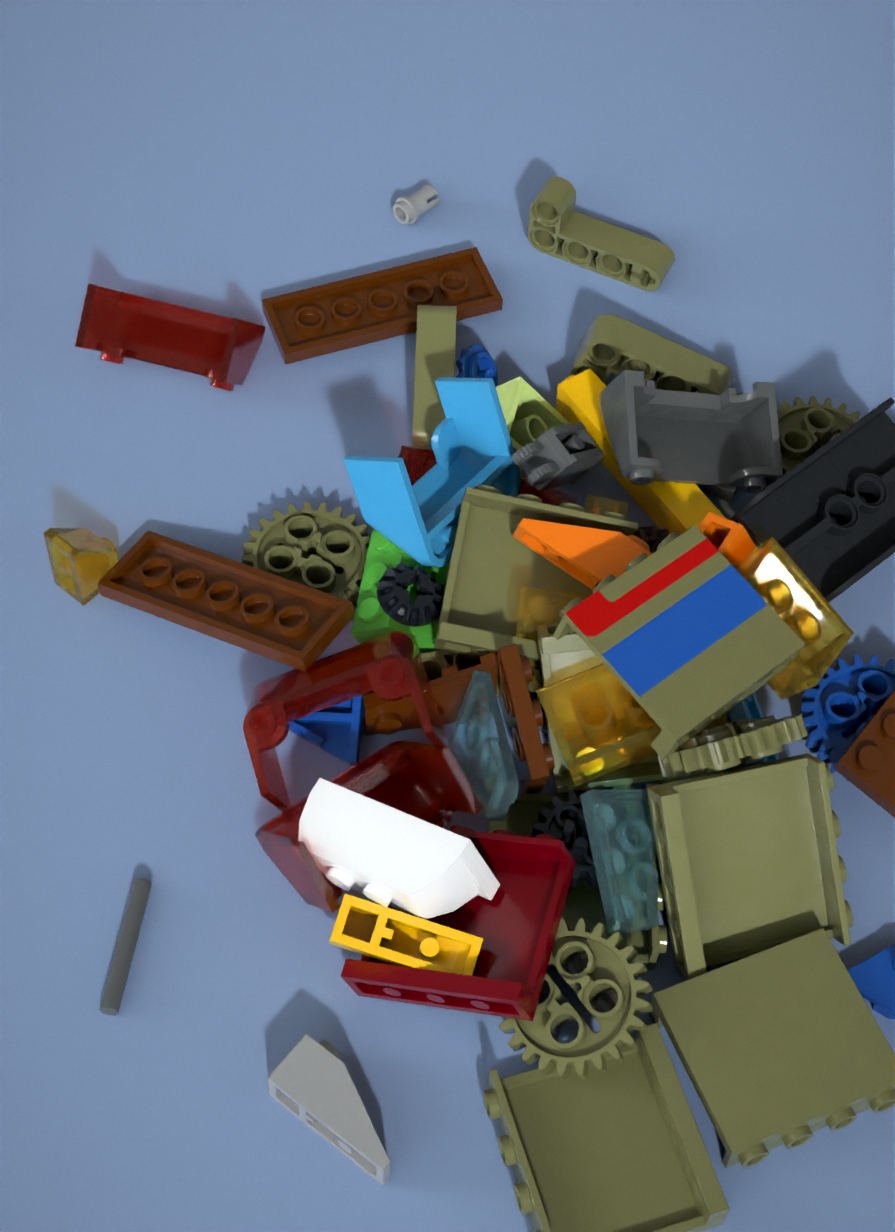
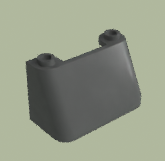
[599,370,783,493]

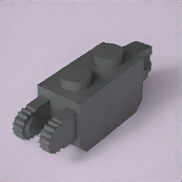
[511,422,605,491]

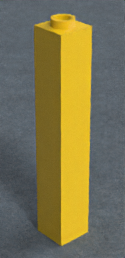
[555,368,726,535]

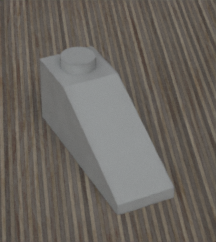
[267,1034,390,1186]

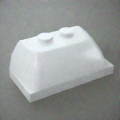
[298,778,500,920]

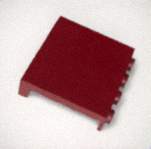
[341,825,576,1021]

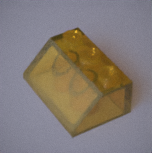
[734,537,854,700]
[536,663,701,787]

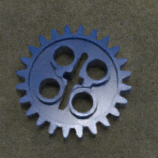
[798,655,895,781]

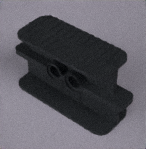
[730,397,895,612]

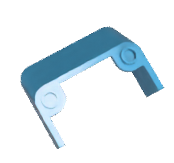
[343,377,521,567]

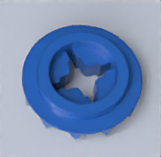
[456,344,498,387]

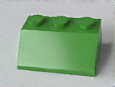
[351,529,450,661]

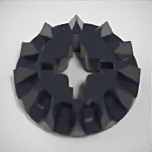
[377,562,445,627]

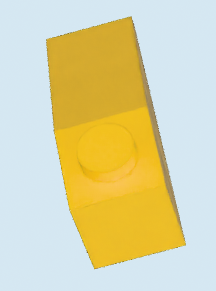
[329,894,483,976]

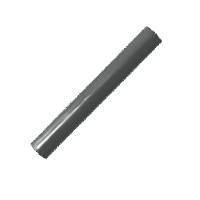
[99,879,152,1015]

